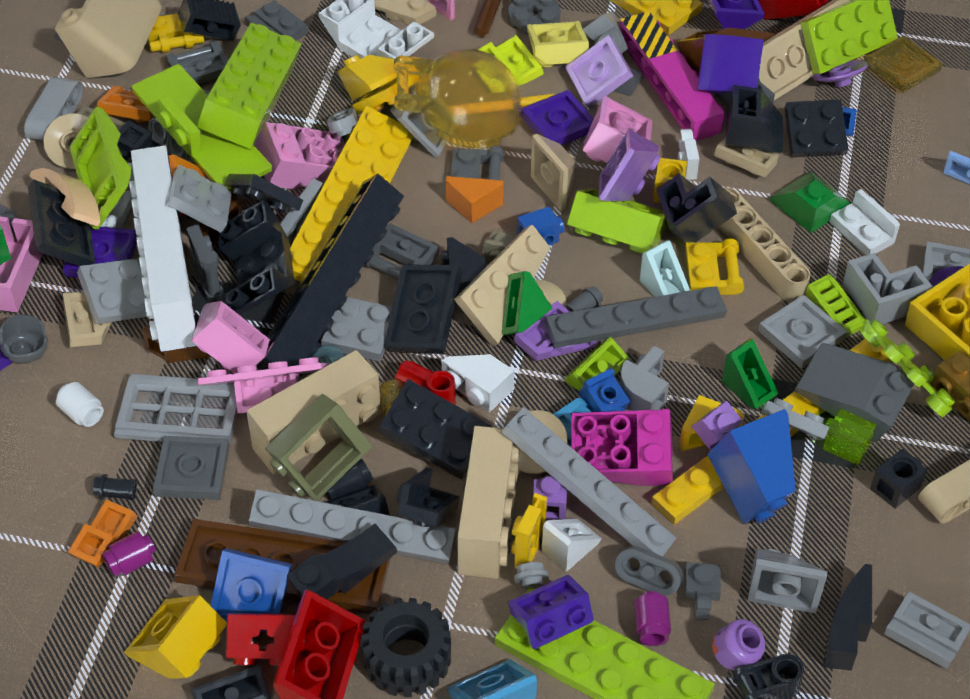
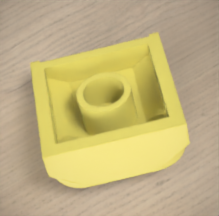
[527,21,589,67]

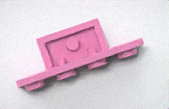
[198,358,328,414]

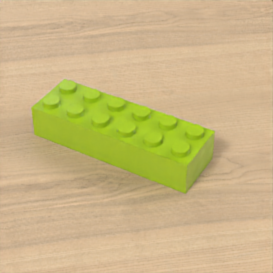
[197,23,302,149]

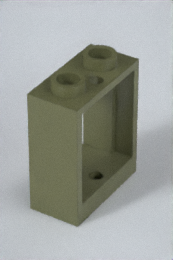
[265,393,372,501]

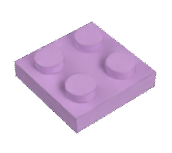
[566,35,633,108]

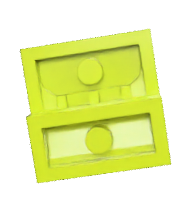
[468,35,544,91]

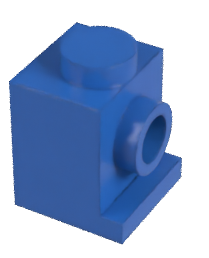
[517,206,565,246]
[579,368,630,412]

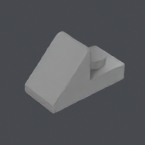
[583,11,628,53]

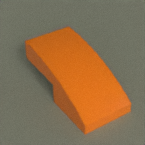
[68,499,138,567]

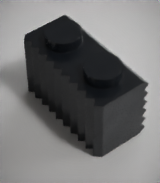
[178,0,241,41]

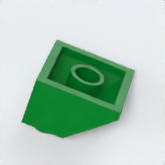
[770,171,851,233]

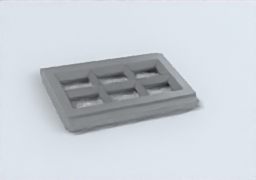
[114,374,238,444]

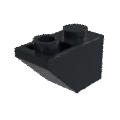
[441,237,486,296]

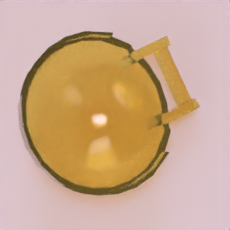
[394,49,522,148]

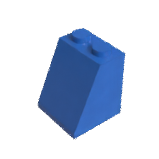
[707,409,796,524]

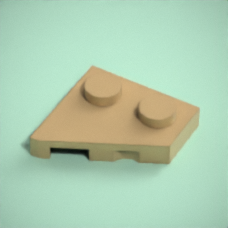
[375,0,436,25]
[714,137,779,178]
[63,292,112,347]

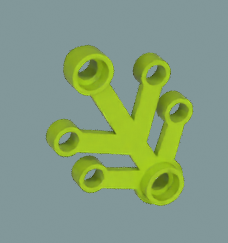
[859,319,955,418]

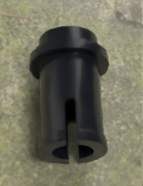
[93,474,137,501]

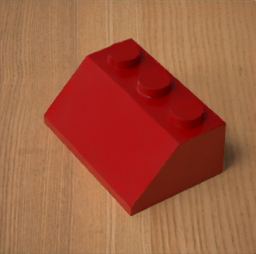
[273,589,365,699]

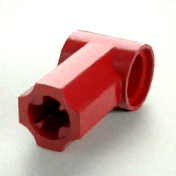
[395,360,456,405]

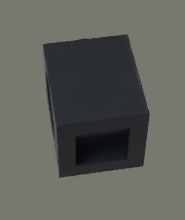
[870,449,927,509]

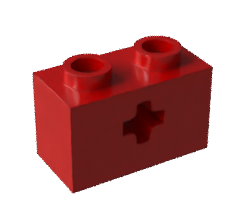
[226,613,296,665]

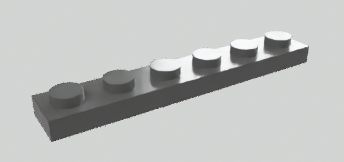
[545,286,727,349]

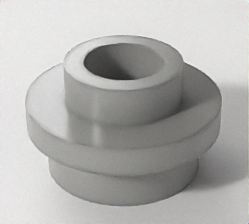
[514,562,549,589]

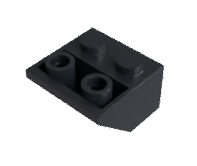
[725,85,783,153]

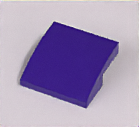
[697,34,764,94]

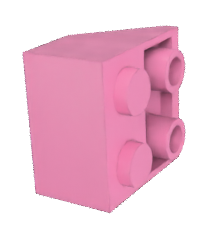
[191,301,270,374]

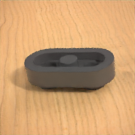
[615,546,683,596]

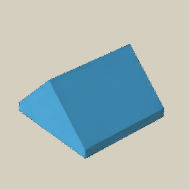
[447,659,537,699]

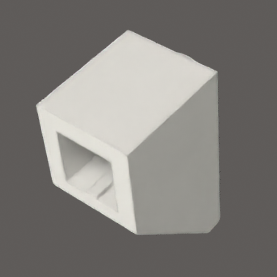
[442,354,514,413]

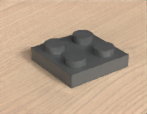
[153,435,230,500]

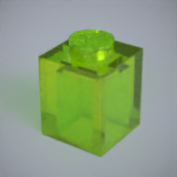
[823,409,877,465]

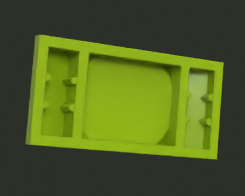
[69,107,131,229]

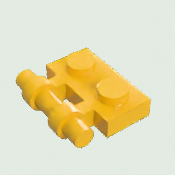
[148,13,204,53]

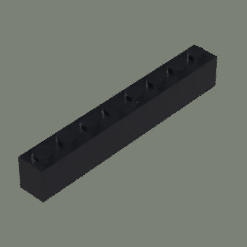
[255,173,404,378]

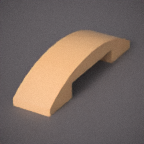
[29,168,100,226]

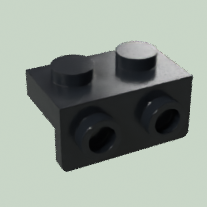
[396,468,460,527]

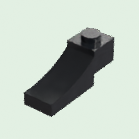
[286,523,398,599]

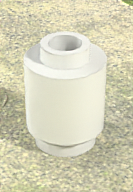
[56,382,104,427]

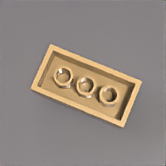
[246,350,381,475]
[458,426,520,579]

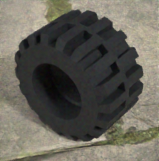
[361,598,451,697]

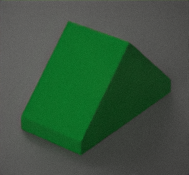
[502,271,553,335]
[722,339,779,409]

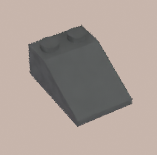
[794,342,914,443]

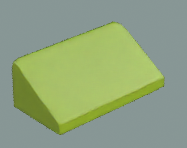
[564,336,631,391]

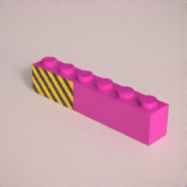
[620,11,725,141]

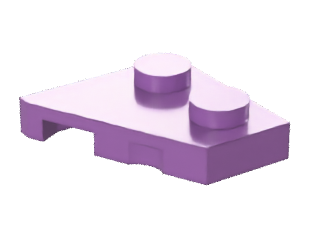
[514,301,599,361]

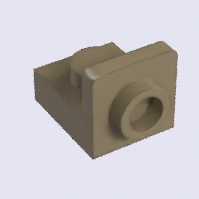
[483,230,518,264]

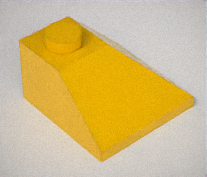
[337,54,417,101]

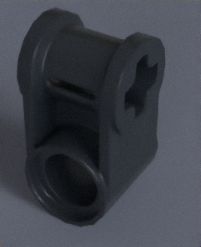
[731,654,804,699]

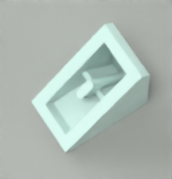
[640,240,690,297]

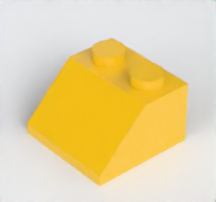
[124,595,227,679]

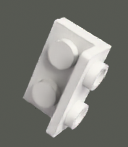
[829,189,900,255]

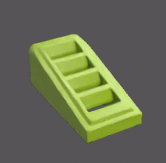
[805,274,865,337]

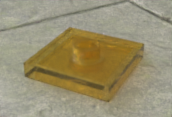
[865,35,943,93]

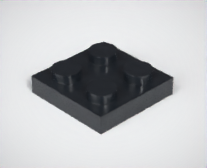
[784,99,849,158]
[224,174,304,213]

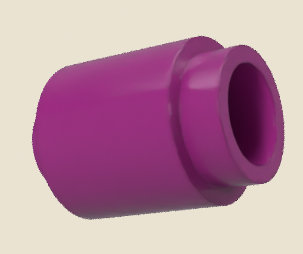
[102,531,156,577]
[634,591,671,646]

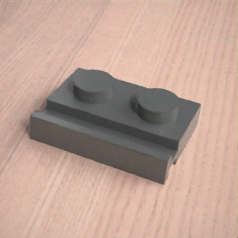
[245,0,308,41]

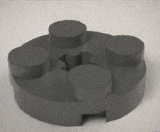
[508,0,561,35]

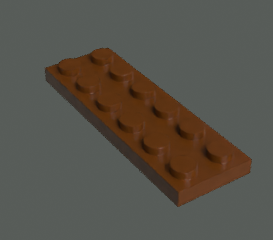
[174,519,391,613]

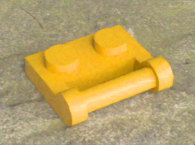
[685,238,744,295]

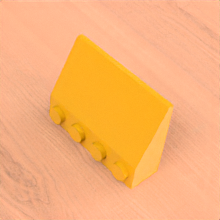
[905,264,970,360]

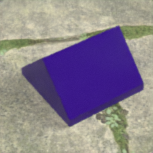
[709,0,765,29]

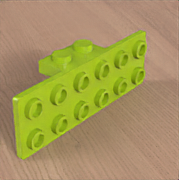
[132,64,272,191]

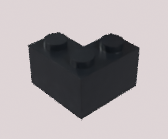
[656,173,737,242]

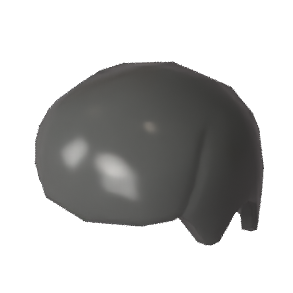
[0,314,48,363]

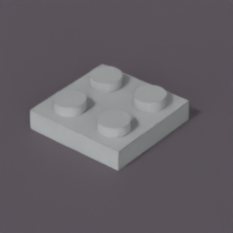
[167,165,232,232]
[77,259,147,324]
[758,295,847,369]
[321,297,392,362]

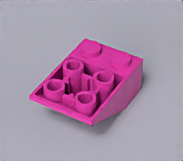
[571,409,673,486]

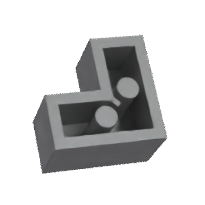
[842,253,933,324]

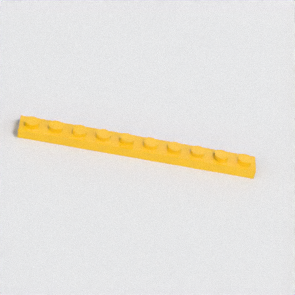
[651,339,892,525]

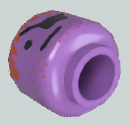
[712,619,765,671]

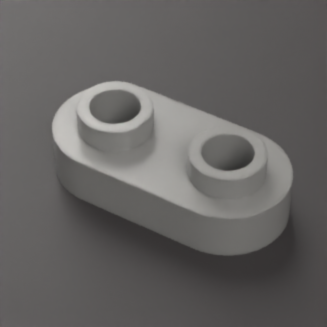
[326,108,358,137]

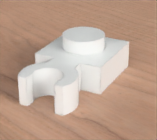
[677,129,699,180]

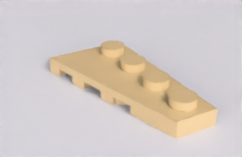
[454,225,550,346]

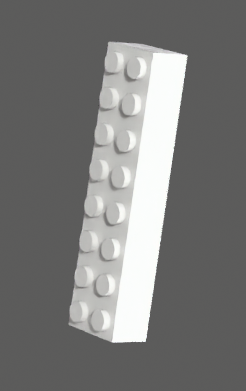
[128,145,197,352]

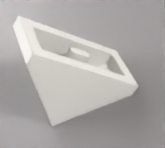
[542,519,602,572]

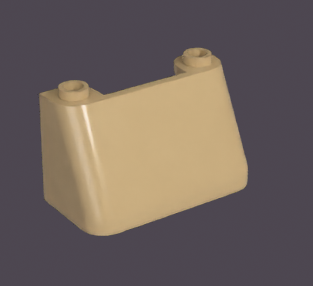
[55,0,162,79]

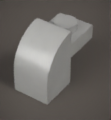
[620,346,669,411]

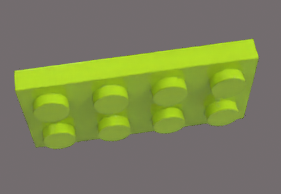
[801,0,898,74]

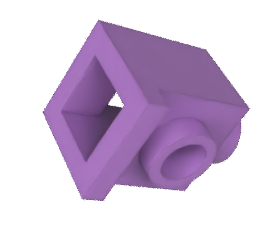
[691,401,743,451]
[533,476,567,521]

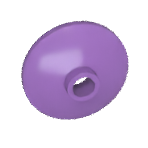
[813,60,868,87]

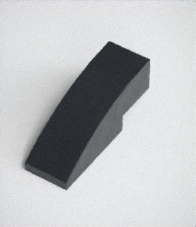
[823,564,872,671]

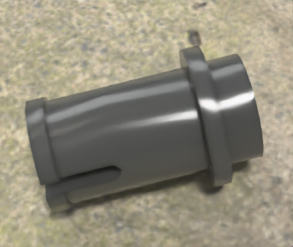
[564,286,603,312]

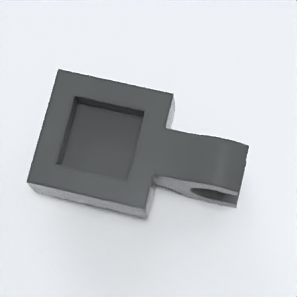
[685,562,721,621]

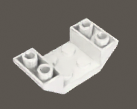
[319,0,434,61]

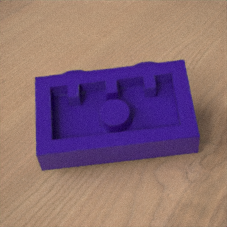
[507,574,594,649]

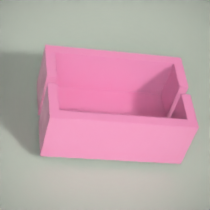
[0,216,43,312]

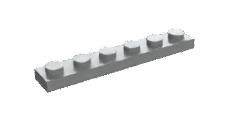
[501,407,676,557]
[249,489,455,564]

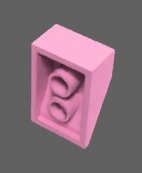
[583,95,653,163]

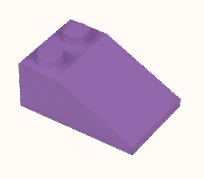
[599,128,661,201]

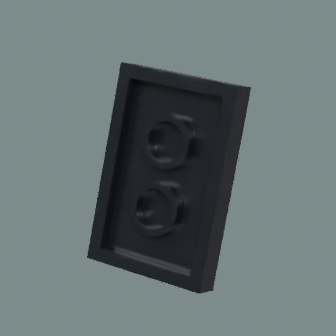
[28,179,96,266]
[383,264,462,354]
[377,379,492,479]

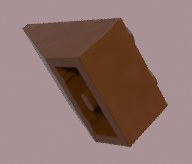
[677,27,777,72]

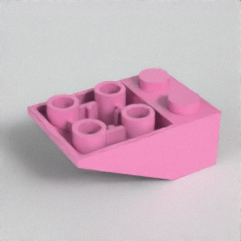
[254,122,345,189]

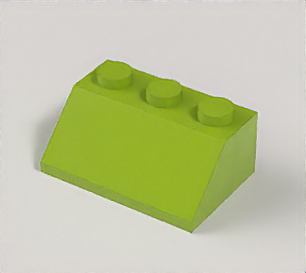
[567,188,668,254]

